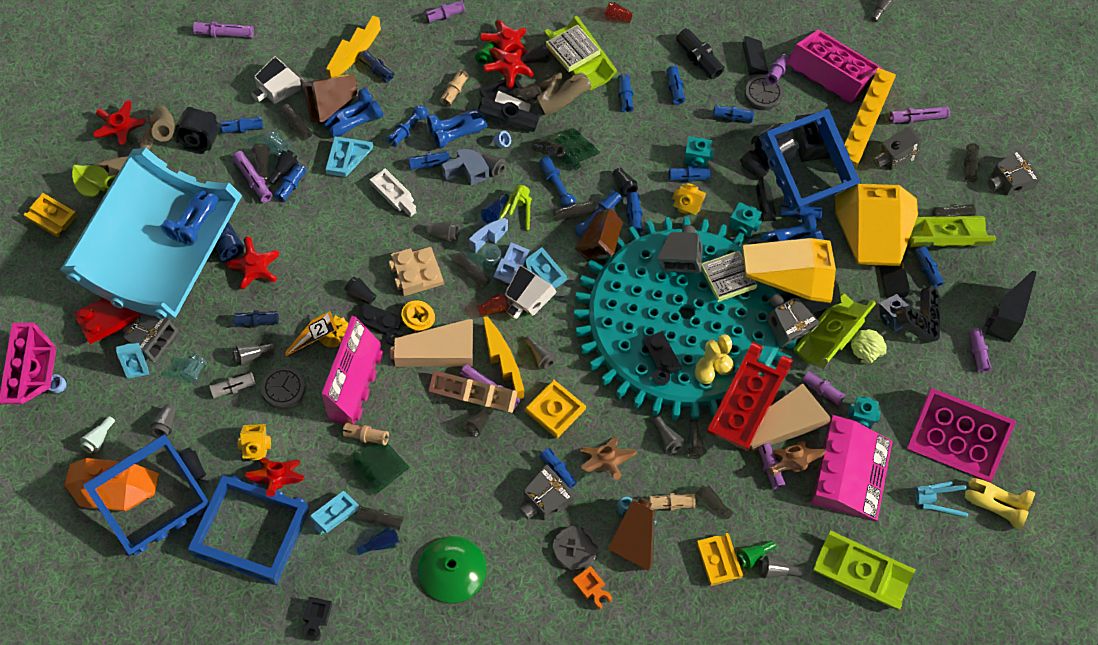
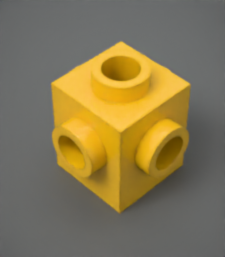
[672,183,706,215]
[238,424,271,460]

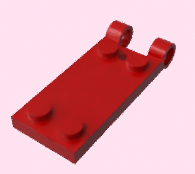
[74,298,147,344]
[707,342,793,451]

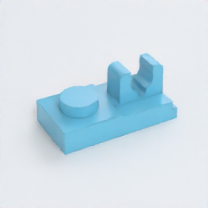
[116,343,149,378]
[310,491,359,535]

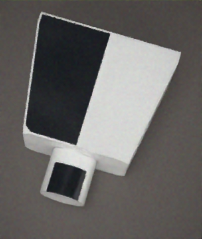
[251,56,302,104]
[505,265,556,319]

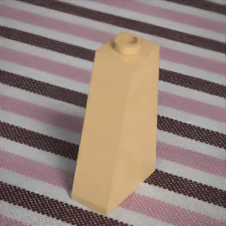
[390,319,473,367]
[750,384,830,451]

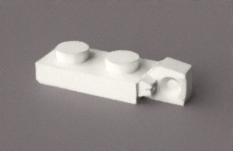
[369,169,417,217]

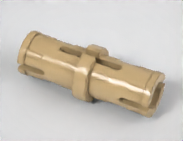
[440,70,469,107]
[343,423,389,445]
[649,493,695,511]

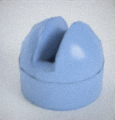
[494,131,511,148]
[48,374,67,393]

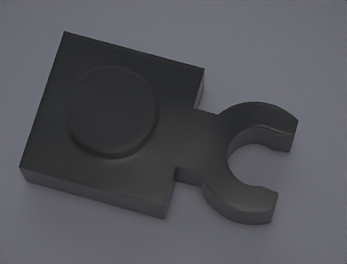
[302,597,332,641]

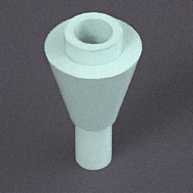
[80,416,115,453]

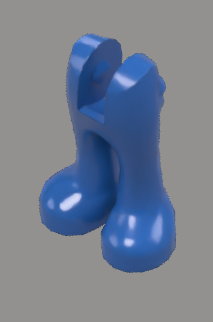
[323,87,384,137]
[427,109,487,149]
[161,190,219,246]
[760,213,823,242]

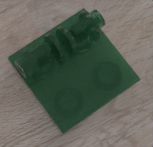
[548,128,600,170]
[347,442,410,495]

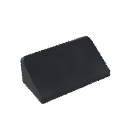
[742,36,768,75]
[756,177,777,222]
[879,258,910,298]

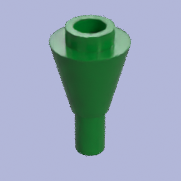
[475,41,496,66]
[737,540,776,570]

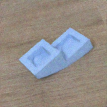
[469,218,508,253]
[493,243,531,284]

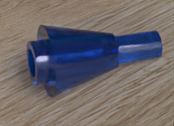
[480,193,509,224]
[356,526,399,555]

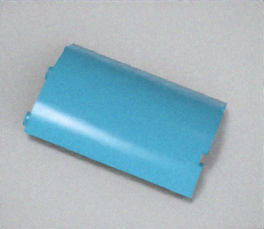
[60,148,242,319]

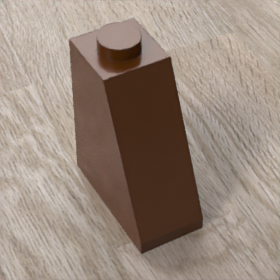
[304,74,358,122]
[574,209,623,262]
[608,497,655,571]

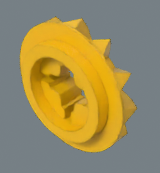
[401,301,435,332]
[319,315,349,347]

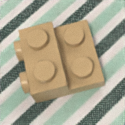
[388,247,444,296]

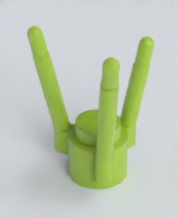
[498,185,532,231]

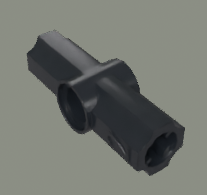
[676,28,725,79]
[477,97,539,132]

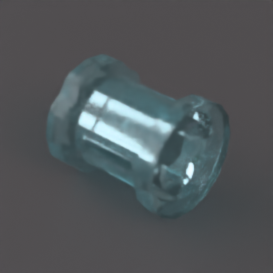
[264,130,291,157]
[482,244,501,270]
[179,354,208,382]

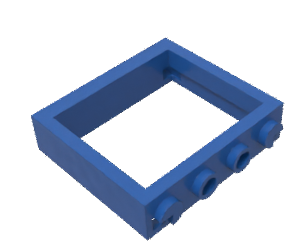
[759,109,861,211]
[83,434,210,556]
[188,475,309,585]

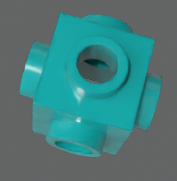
[683,136,715,168]
[728,202,762,238]
[847,396,881,429]

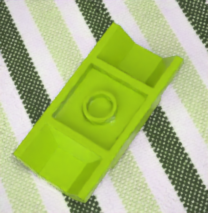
[544,16,617,90]
[908,216,996,247]
[793,292,876,368]
[813,530,916,611]

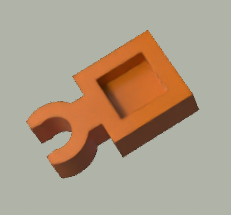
[572,566,612,610]

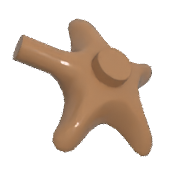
[580,437,637,480]
[769,441,826,476]

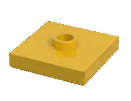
[525,380,586,439]

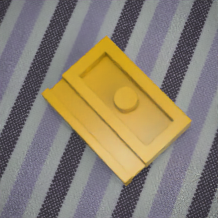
[24,193,77,238]
[696,533,743,586]

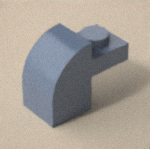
[442,149,489,185]

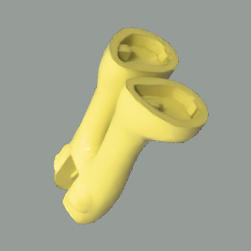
[694,335,734,384]
[964,478,1035,530]

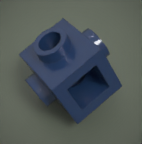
[879,294,911,332]

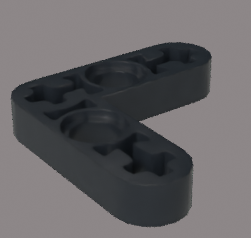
[896,286,940,343]

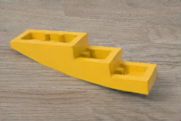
[326,16,381,78]
[483,317,524,399]

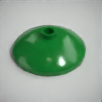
[418,536,487,604]

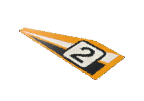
[285,311,337,356]

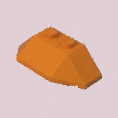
[65,458,159,512]

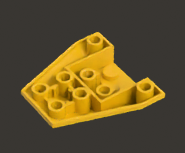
[835,184,918,266]
[742,238,836,303]

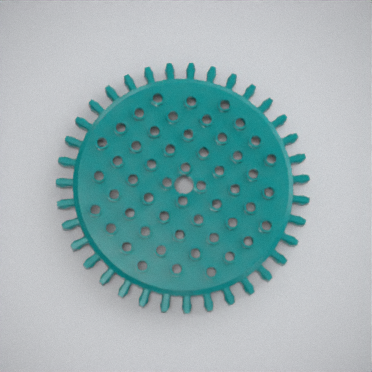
[574,217,797,422]

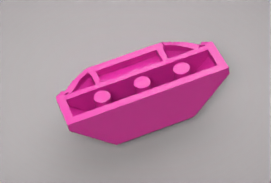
[0,323,57,404]

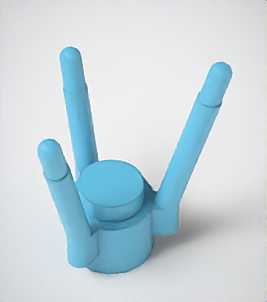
[915,481,968,517]

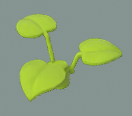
[72,165,116,198]

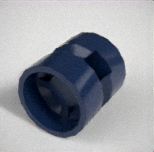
[214,222,245,261]

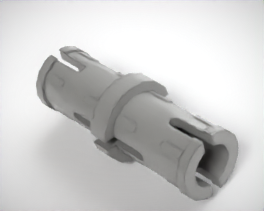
[210,372,256,399]

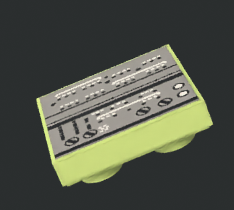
[546,25,601,72]
[701,251,757,302]

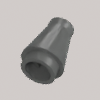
[427,221,459,242]
[150,404,177,437]

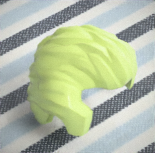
[851,329,887,364]

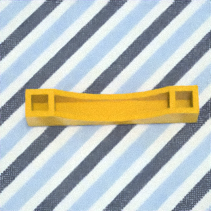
[835,68,896,170]

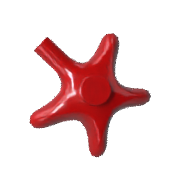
[480,20,527,56]
[483,47,533,88]
[93,100,146,145]
[225,237,279,289]
[245,458,304,497]

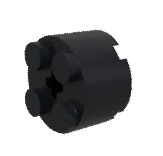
[172,107,220,154]
[751,123,799,171]

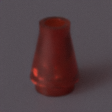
[604,2,633,23]
[478,293,510,317]

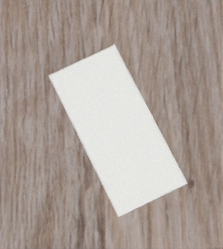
[495,91,531,112]

